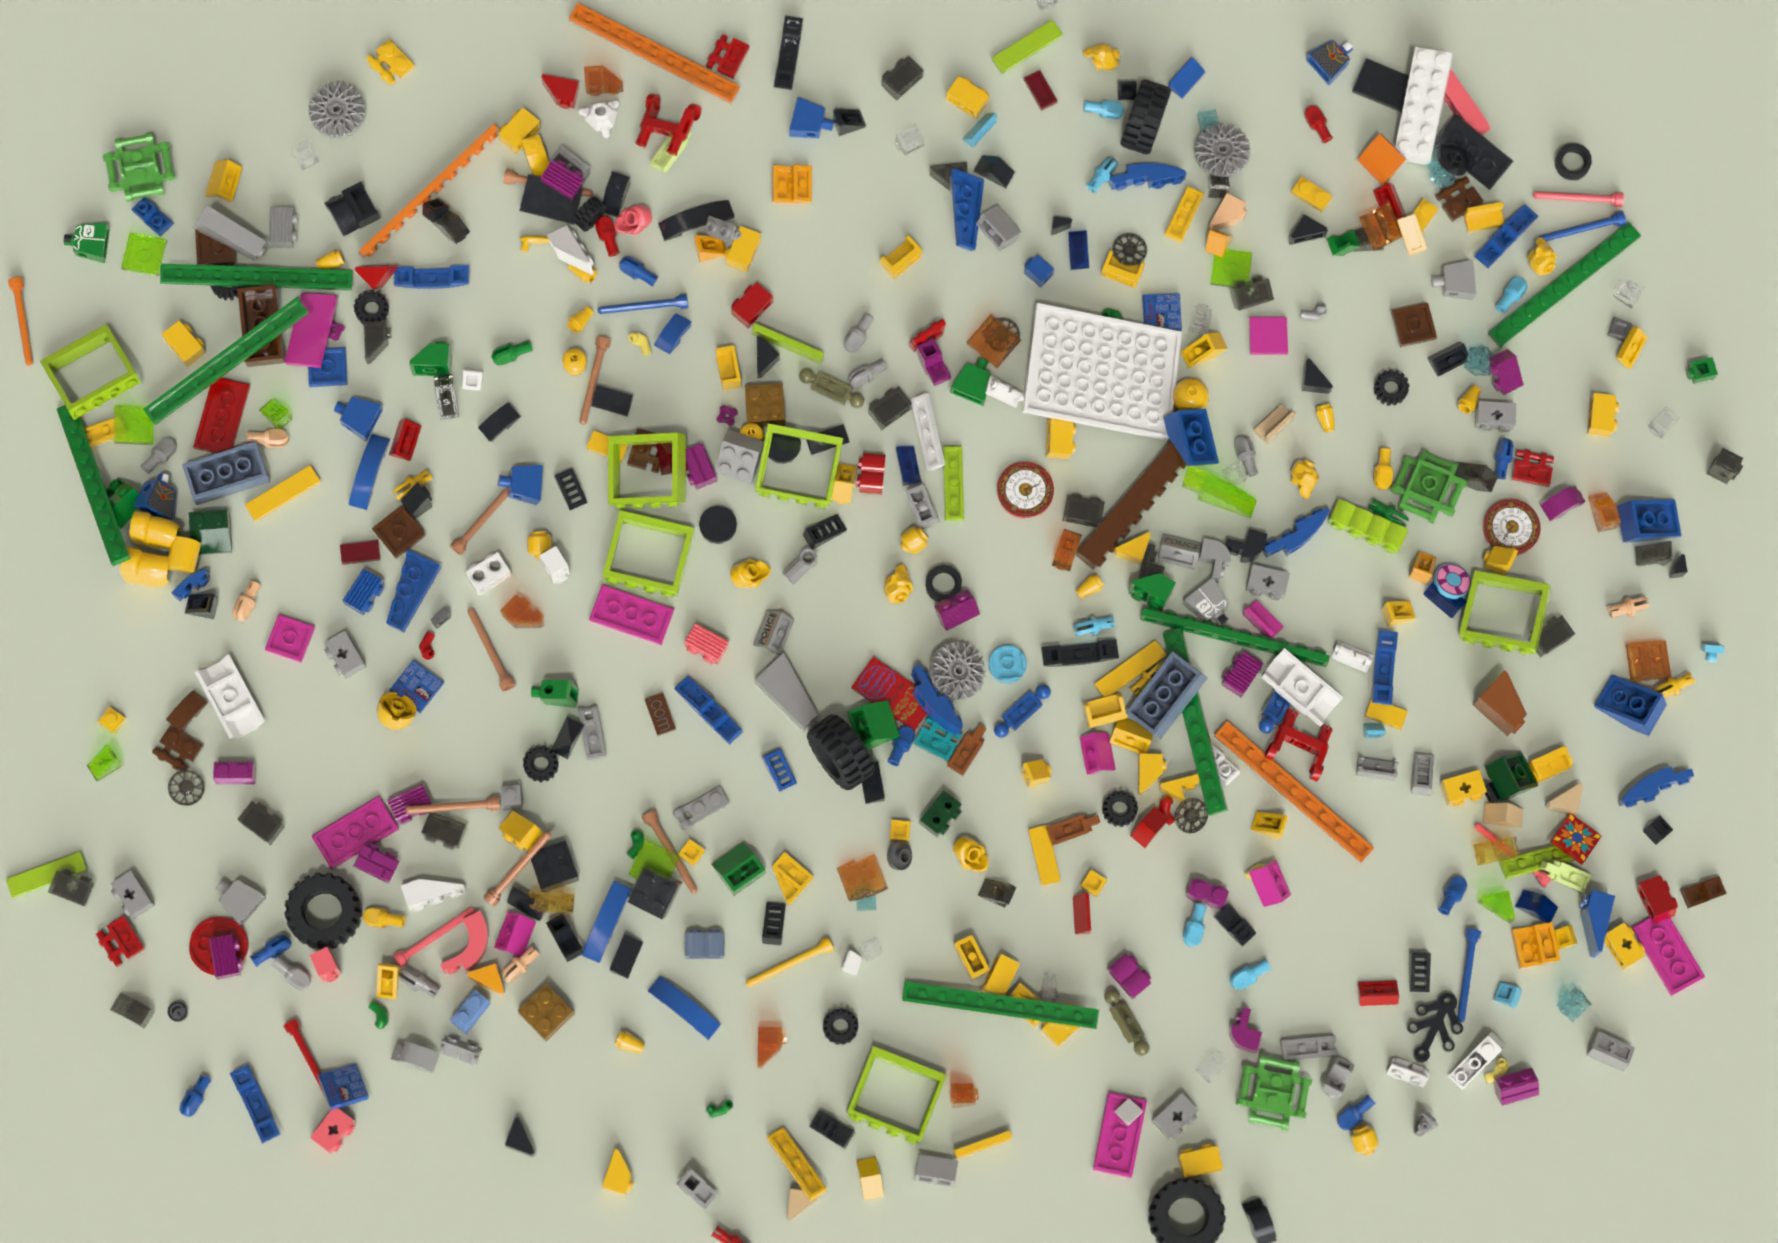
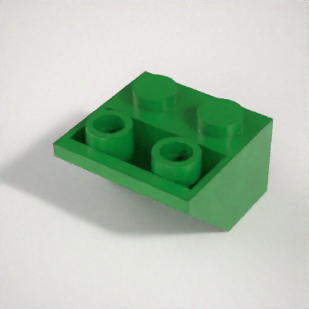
[106,477,139,529]
[1128,573,1176,611]
[847,701,901,750]
[711,842,766,896]

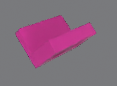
[1242,600,1283,640]
[1079,732,1116,775]
[1249,860,1291,907]
[494,911,536,957]

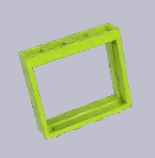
[40,324,141,420]
[755,423,844,509]
[608,432,686,509]
[603,510,694,598]
[1459,570,1551,655]
[847,1046,947,1145]

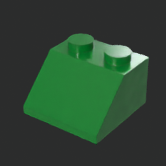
[409,341,452,377]

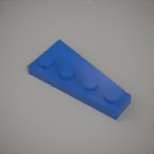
[950,169,984,251]
[386,549,442,633]

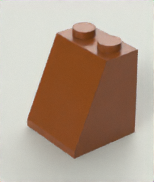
[1473,670,1527,736]

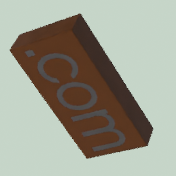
[645,693,676,736]

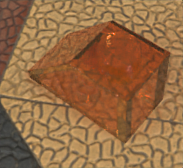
[1052,529,1082,571]
[757,1027,786,1069]
[949,1083,979,1108]

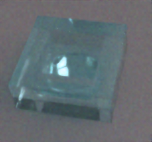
[1197,109,1219,132]
[856,890,876,911]

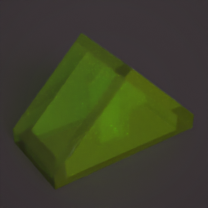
[259,398,292,429]
[87,744,123,781]
[1477,891,1515,924]

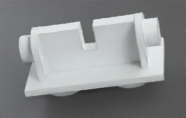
[985,376,1024,408]
[1331,641,1374,673]
[1387,1057,1430,1088]

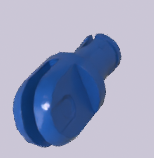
[619,256,659,287]
[1494,438,1514,480]
[887,726,915,766]
[1438,876,1467,916]
[250,934,292,967]
[179,1074,211,1117]
[1337,1094,1376,1130]

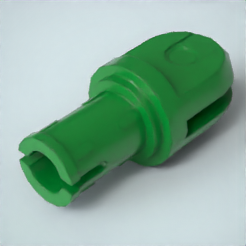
[491,340,533,365]
[1368,498,1409,527]

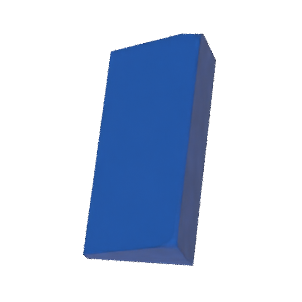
[1168,57,1206,99]

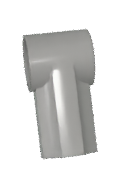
[782,548,817,584]

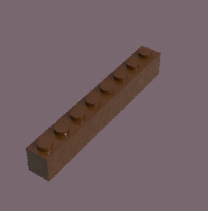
[1076,442,1187,570]

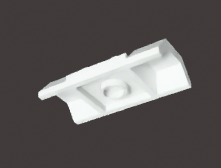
[1261,648,1343,726]
[195,654,265,739]

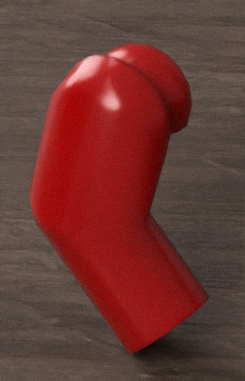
[419,631,435,660]
[1159,796,1176,826]

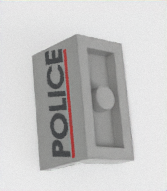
[1158,533,1201,569]
[753,610,794,655]

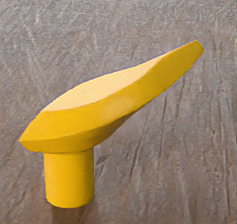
[519,236,549,252]

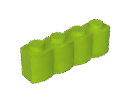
[1328,499,1408,554]

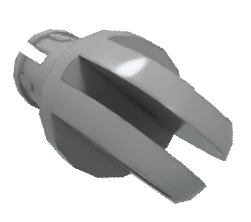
[843,314,874,353]
[848,358,887,388]
[1235,436,1258,477]
[140,438,176,474]
[270,956,311,990]
[399,967,440,998]

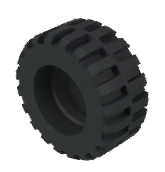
[1120,79,1172,155]
[807,714,875,790]
[284,872,362,950]
[1148,1177,1226,1243]

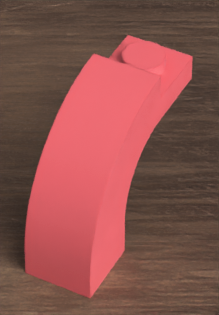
[440,911,489,975]

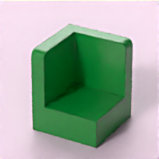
[1327,230,1360,256]

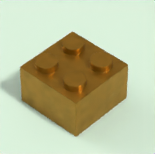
[745,383,785,428]
[518,984,574,1042]

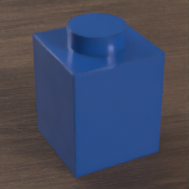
[1024,255,1054,288]

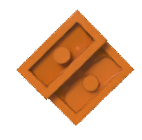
[1357,133,1407,186]

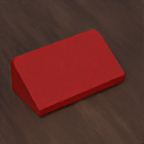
[1373,183,1406,224]
[389,419,422,461]
[1073,892,1091,935]
[1358,980,1399,1006]

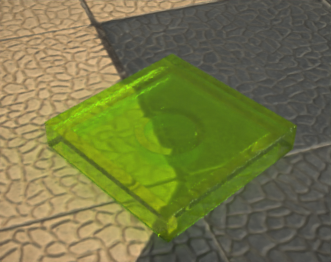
[121,233,167,276]
[1210,249,1252,290]
[114,405,153,445]
[628,839,680,879]

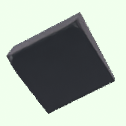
[1117,79,1136,100]
[422,198,449,223]
[1051,216,1072,235]
[1670,554,1688,578]
[1485,782,1501,803]
[1643,816,1673,845]

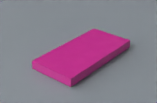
[284,293,338,368]
[589,584,674,646]
[311,796,399,870]
[1632,918,1705,996]
[1093,1092,1147,1178]

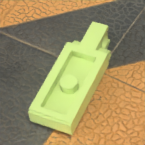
[650,131,692,174]
[1540,860,1592,893]

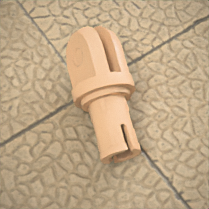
[246,429,289,448]
[232,580,260,621]
[1607,596,1649,618]
[501,946,539,983]

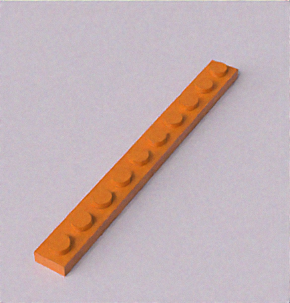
[569,3,740,104]
[358,124,499,258]
[1214,721,1374,863]

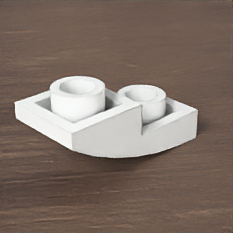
[1212,744,1240,786]

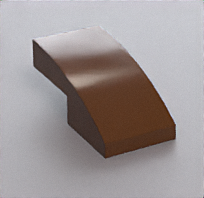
[166,690,208,732]
[1680,876,1727,909]

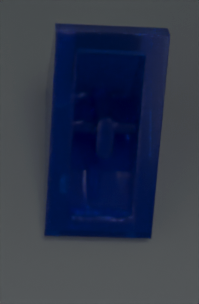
[1515,889,1558,923]

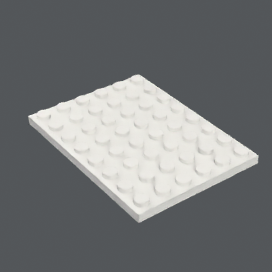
[1022,303,1182,441]

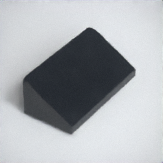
[1427,342,1470,377]
[591,385,633,417]
[862,761,885,804]
[507,887,547,921]
[609,934,643,979]

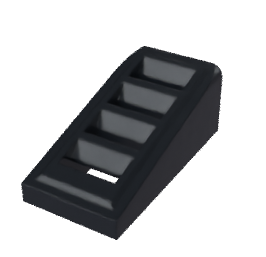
[554,468,587,510]
[803,514,847,550]
[762,902,786,945]
[1409,951,1431,992]

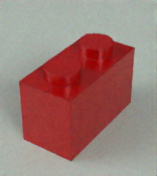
[731,282,773,328]
[1637,875,1678,924]

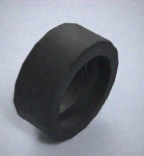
[1555,143,1592,181]
[925,565,962,602]

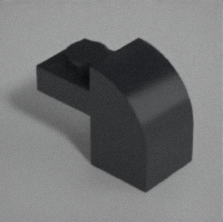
[324,194,360,236]
[1225,529,1268,563]
[546,913,585,962]
[1241,1198,1277,1243]

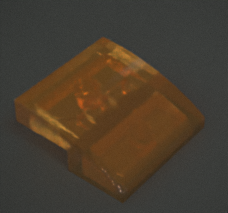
[1359,202,1402,251]
[966,314,1021,368]
[1625,641,1672,681]
[837,854,889,901]

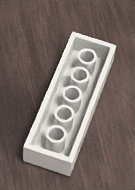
[1395,47,1452,166]

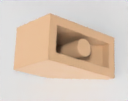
[1208,193,1247,231]

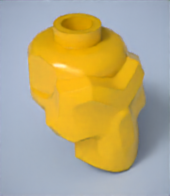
[1082,43,1121,71]
[1528,237,1557,276]
[1290,459,1320,500]
[730,559,771,588]
[884,564,913,603]
[953,836,989,872]

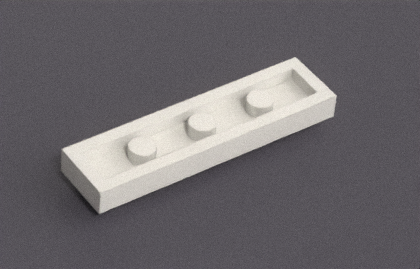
[911,393,945,471]

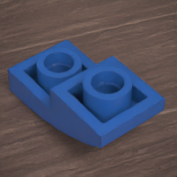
[131,197,173,237]
[654,314,691,354]
[172,569,210,602]

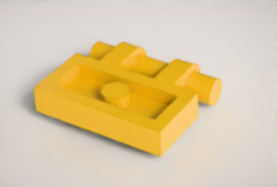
[366,39,414,86]

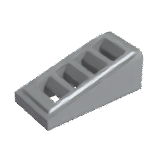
[1411,753,1434,795]

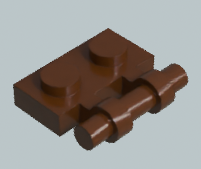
[1435,176,1484,222]
[627,428,660,473]
[152,725,204,773]

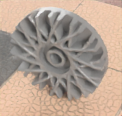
[308,82,365,138]
[1194,123,1251,177]
[929,642,986,700]

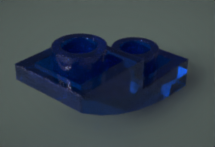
[1068,230,1089,270]

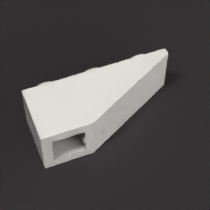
[547,225,594,275]
[401,879,465,912]
[1448,1031,1506,1090]

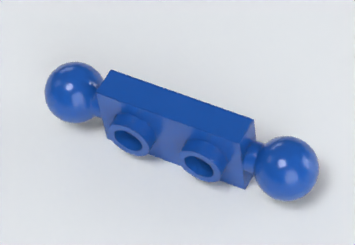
[994,684,1051,738]
[1259,690,1290,733]

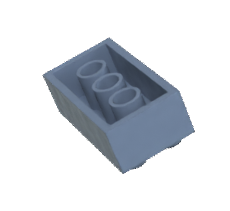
[182,441,270,506]
[1126,651,1208,739]

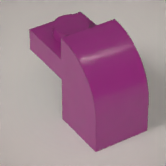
[917,338,951,386]
[1540,486,1585,521]
[1229,1007,1262,1054]

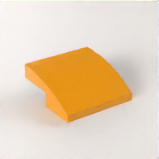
[772,164,812,204]
[1511,922,1561,969]

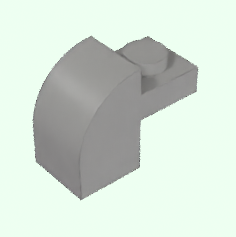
[1199,538,1231,583]
[391,1041,439,1072]
[1321,1056,1354,1099]
[676,1168,718,1209]

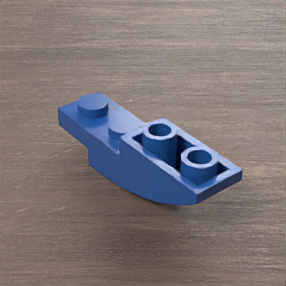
[1109,163,1186,190]
[1262,508,1330,558]
[911,665,963,736]
[1618,766,1694,808]

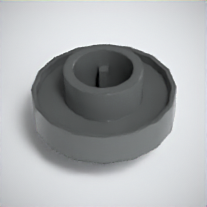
[887,842,912,871]

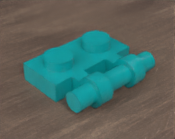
[914,716,963,762]

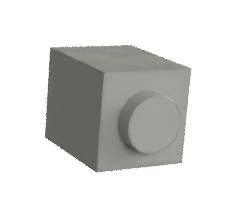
[500,785,523,811]

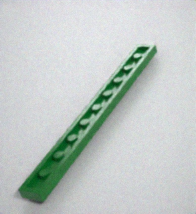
[1488,222,1641,348]
[160,263,352,290]
[143,297,309,425]
[56,402,131,566]
[1140,607,1330,667]
[1163,628,1228,816]
[902,981,1099,1029]

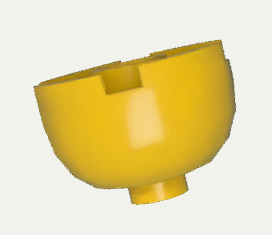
[1173,378,1209,411]
[376,692,417,730]

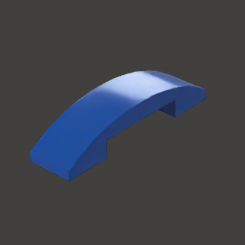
[394,265,469,289]
[348,434,390,510]
[1372,630,1398,705]
[648,976,721,1041]
[230,1064,281,1144]

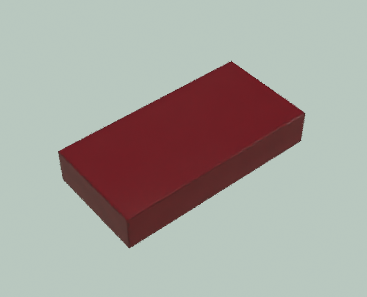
[1024,70,1058,111]
[340,540,381,565]

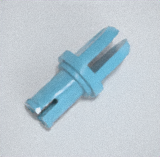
[1083,100,1124,119]
[1086,157,1118,193]
[1496,277,1527,313]
[1073,615,1115,636]
[1183,904,1207,946]
[1230,958,1271,990]

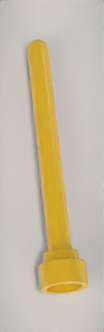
[746,936,834,987]

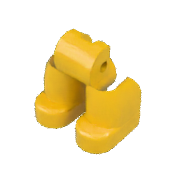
[120,510,201,587]

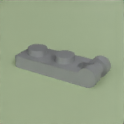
[578,704,606,760]
[672,786,729,830]
[1281,1036,1338,1061]

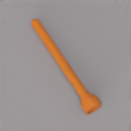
[8,277,33,366]

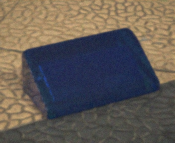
[895,446,921,486]
[1423,581,1467,618]

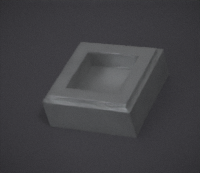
[1607,317,1632,342]
[431,607,451,629]

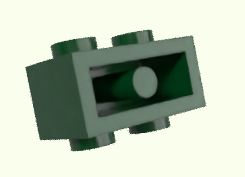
[919,790,962,838]

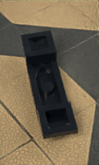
[774,16,803,90]
[658,200,735,241]
[1041,639,1119,667]

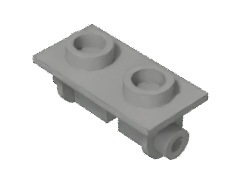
[704,216,741,244]
[439,1035,482,1065]
[1413,1112,1439,1136]

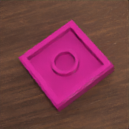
[1249,317,1288,355]
[265,614,315,663]

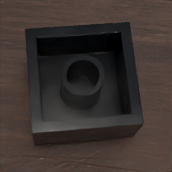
[531,840,579,893]
[627,865,683,920]

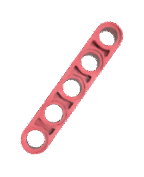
[1444,69,1490,135]

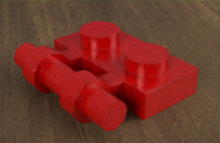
[705,34,750,79]
[909,319,946,352]
[1512,449,1554,487]
[96,915,145,967]

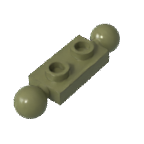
[799,368,865,408]
[1104,989,1150,1056]

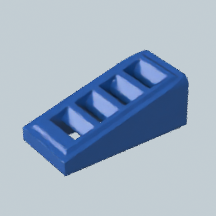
[762,748,797,792]

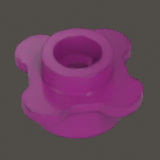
[329,320,345,341]
[717,405,738,426]

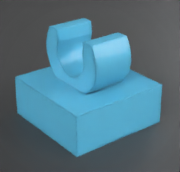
[1701,642,1724,662]

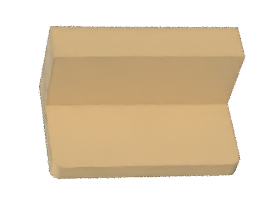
[1254,405,1296,444]

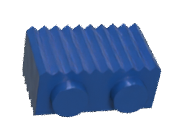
[342,569,385,616]

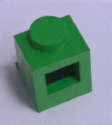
[1686,357,1718,384]

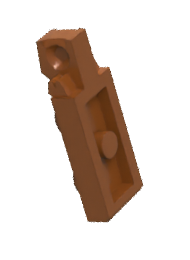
[947,724,986,776]
[1046,814,1100,846]

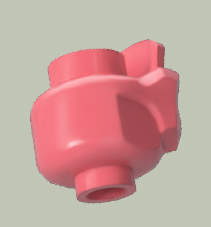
[615,204,652,235]

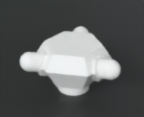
[578,99,619,138]

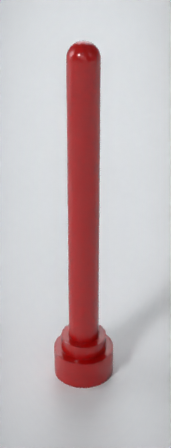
[283,1018,326,1098]

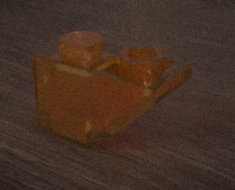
[584,65,623,96]
[1588,492,1621,533]
[500,595,544,628]

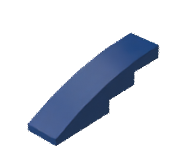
[1474,204,1539,268]
[674,676,743,745]
[581,880,632,963]

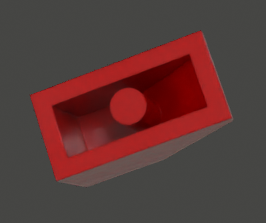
[541,74,580,109]

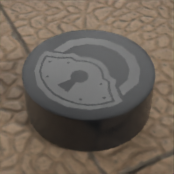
[167,1002,188,1022]

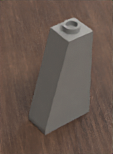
[193,205,266,260]
[755,653,818,732]

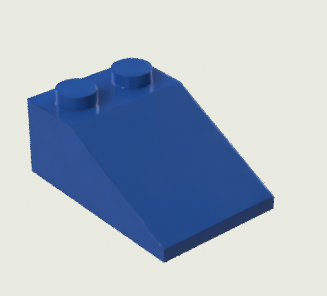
[1163,409,1219,466]
[1617,499,1682,543]
[1594,675,1667,736]
[1579,889,1615,958]

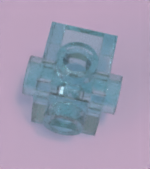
[1427,159,1456,188]
[1464,345,1495,376]
[1556,987,1592,1022]

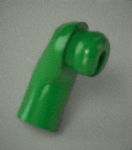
[1102,308,1124,320]
[626,829,645,859]
[368,1000,389,1029]
[706,1100,733,1118]

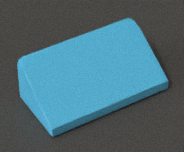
[963,113,997,148]

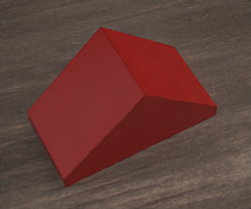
[355,265,397,289]
[1130,806,1170,848]

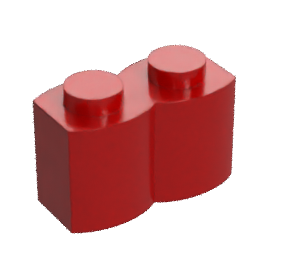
[856,453,886,495]

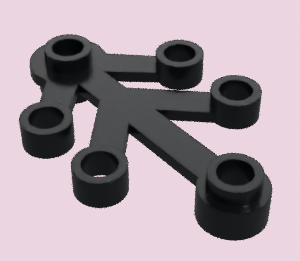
[1407,993,1463,1063]

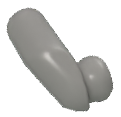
[1300,303,1327,321]

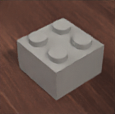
[715,430,764,484]

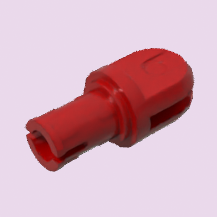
[1304,105,1333,144]
[595,216,620,257]
[711,1225,745,1243]

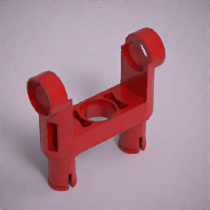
[635,93,701,156]
[1264,709,1333,782]

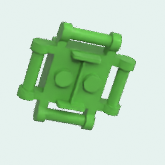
[103,132,176,202]
[1390,449,1467,524]
[1236,1053,1312,1131]

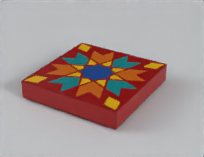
[1550,813,1602,865]

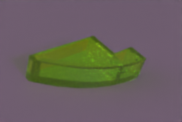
[1182,466,1257,519]

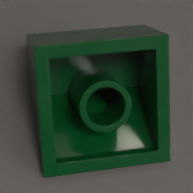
[189,509,232,555]
[1485,751,1539,801]

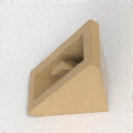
[1545,783,1583,815]
[1483,803,1524,829]
[787,1189,821,1222]

